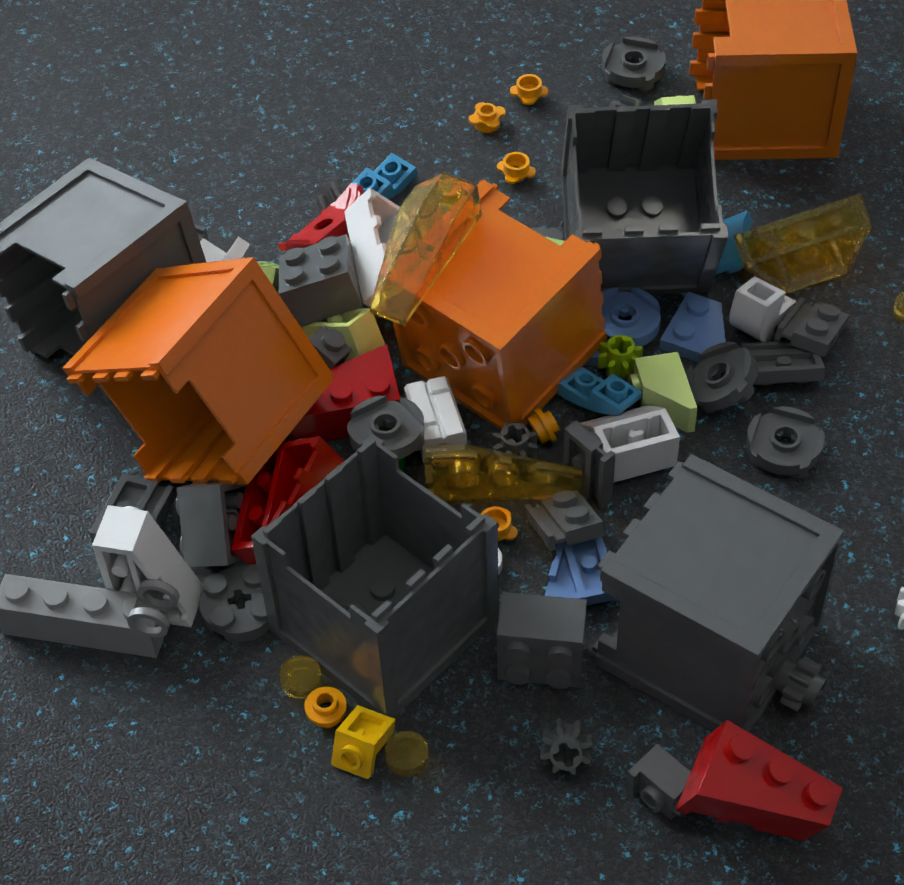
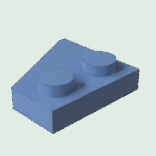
[659,292,726,363]
[545,537,616,606]

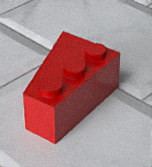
[290,344,400,441]
[231,436,344,565]
[675,720,843,841]

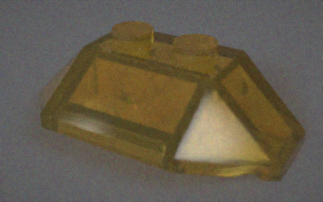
[733,193,873,295]

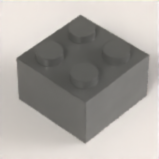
[278,234,363,326]
[497,592,587,689]

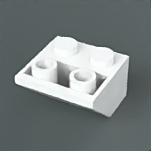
[580,405,680,483]

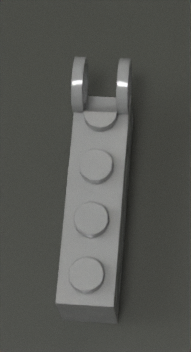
[0,574,180,658]

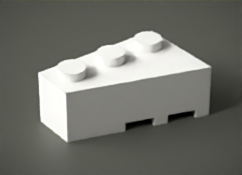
[344,188,426,321]
[92,505,203,627]

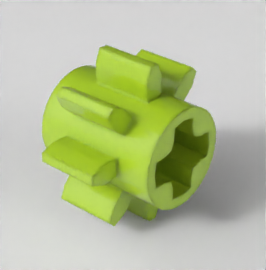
[598,335,643,380]

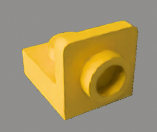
[331,705,396,779]

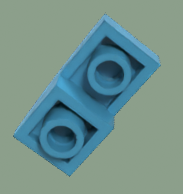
[352,153,418,200]
[716,211,753,275]
[557,367,643,415]

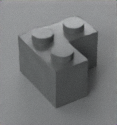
[176,481,246,567]

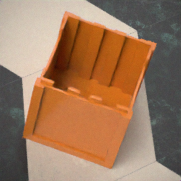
[689,0,858,160]
[382,179,607,430]
[62,257,335,485]

